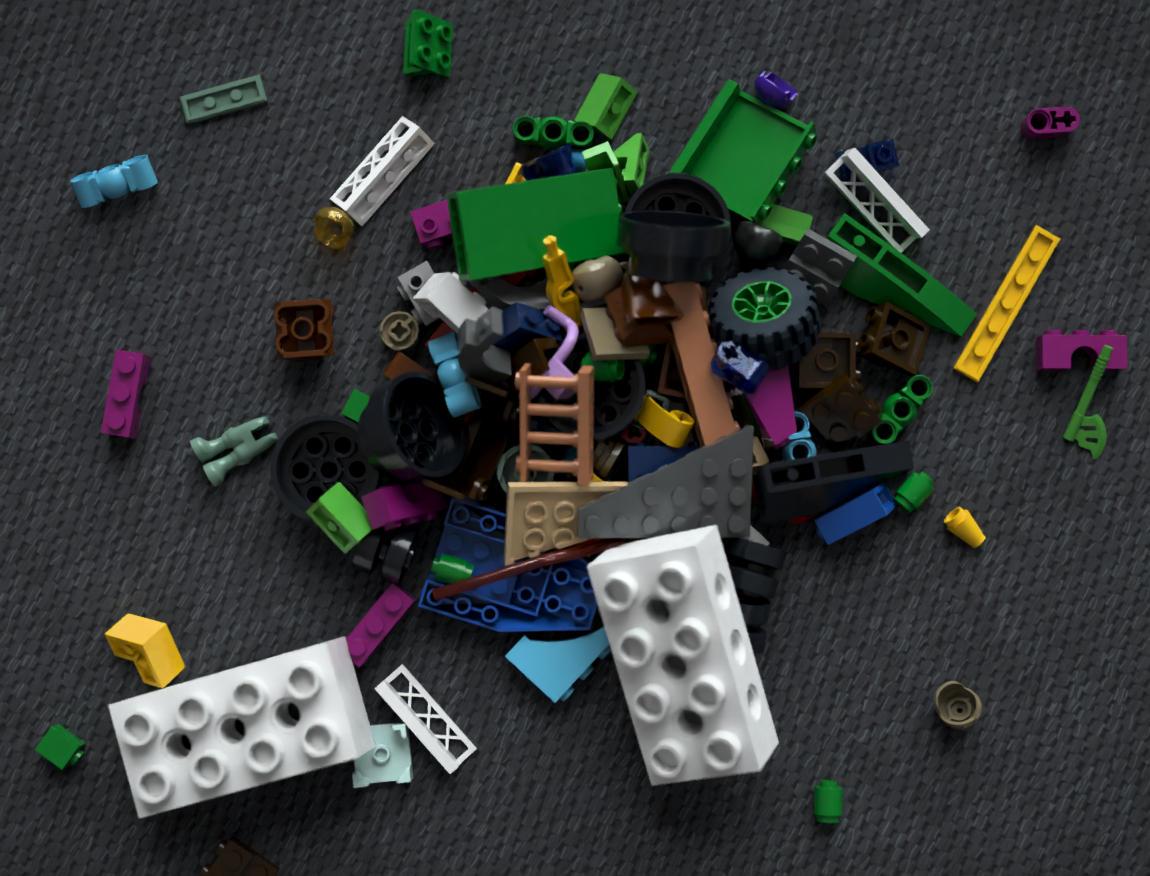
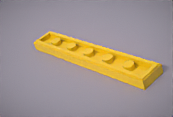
[953,225,1060,383]

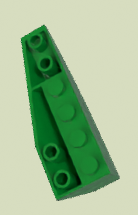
[826,213,977,337]

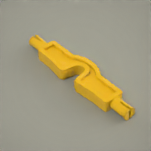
[543,236,583,333]

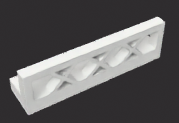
[330,116,435,226]
[824,148,929,253]
[374,664,477,774]

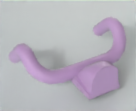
[501,305,579,400]

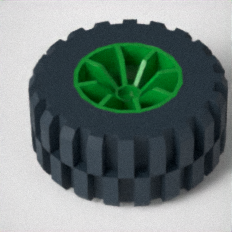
[708,267,820,372]

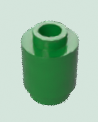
[581,351,625,382]
[893,471,935,514]
[430,553,474,588]
[814,780,843,823]

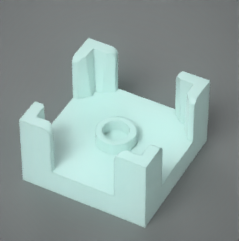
[352,722,413,788]

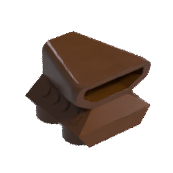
[604,273,684,347]
[274,299,335,362]

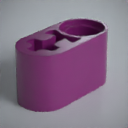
[1021,107,1080,139]

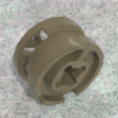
[380,311,421,352]
[593,440,624,478]

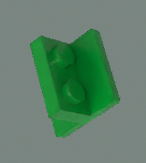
[403,9,453,78]

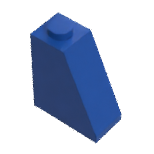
[814,482,898,545]

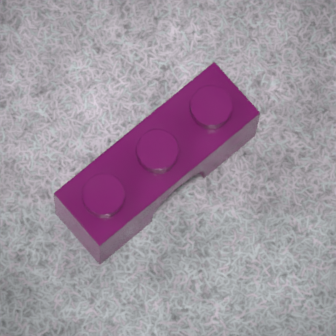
[1036,330,1127,371]
[101,349,151,439]
[361,479,448,532]
[346,583,417,667]

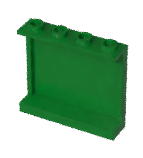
[669,79,818,224]

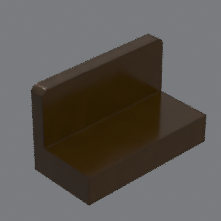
[507,337,559,395]

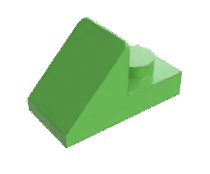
[613,133,649,196]

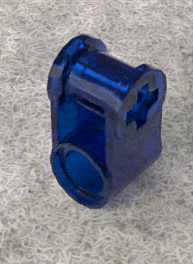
[523,144,580,181]
[710,341,769,394]

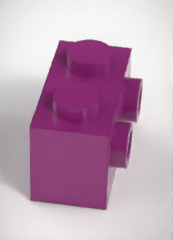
[410,200,453,250]

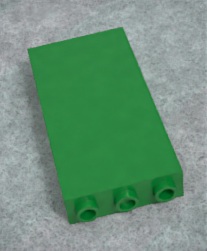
[446,168,625,280]

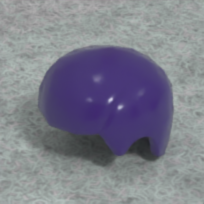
[754,71,798,109]

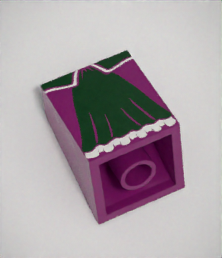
[724,364,797,451]

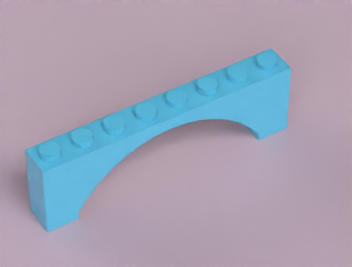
[505,626,611,703]

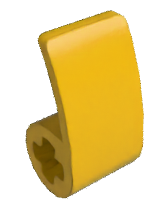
[638,396,694,448]

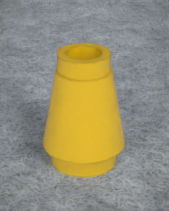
[944,507,986,548]

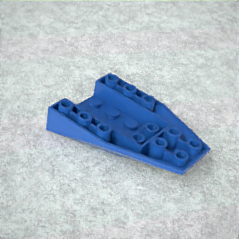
[418,497,598,632]

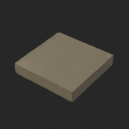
[580,308,650,361]

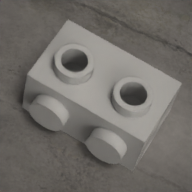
[397,261,442,328]

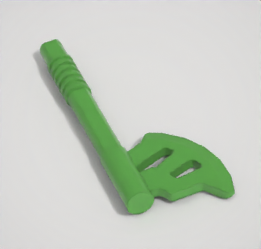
[1063,345,1114,459]

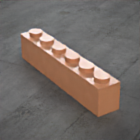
[663,282,740,448]

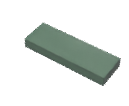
[180,74,268,125]

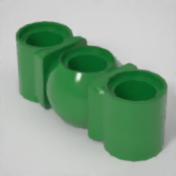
[513,116,594,151]
[868,375,933,445]

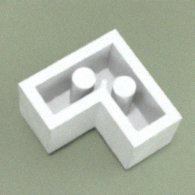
[412,272,489,334]

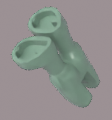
[190,416,278,487]

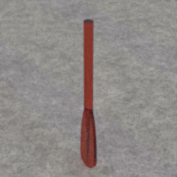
[432,538,625,601]

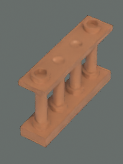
[515,363,594,486]

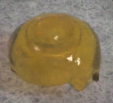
[312,207,354,250]

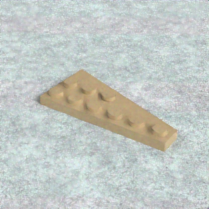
[504,481,631,566]

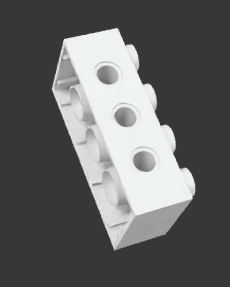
[587,525,779,786]
[108,636,376,818]

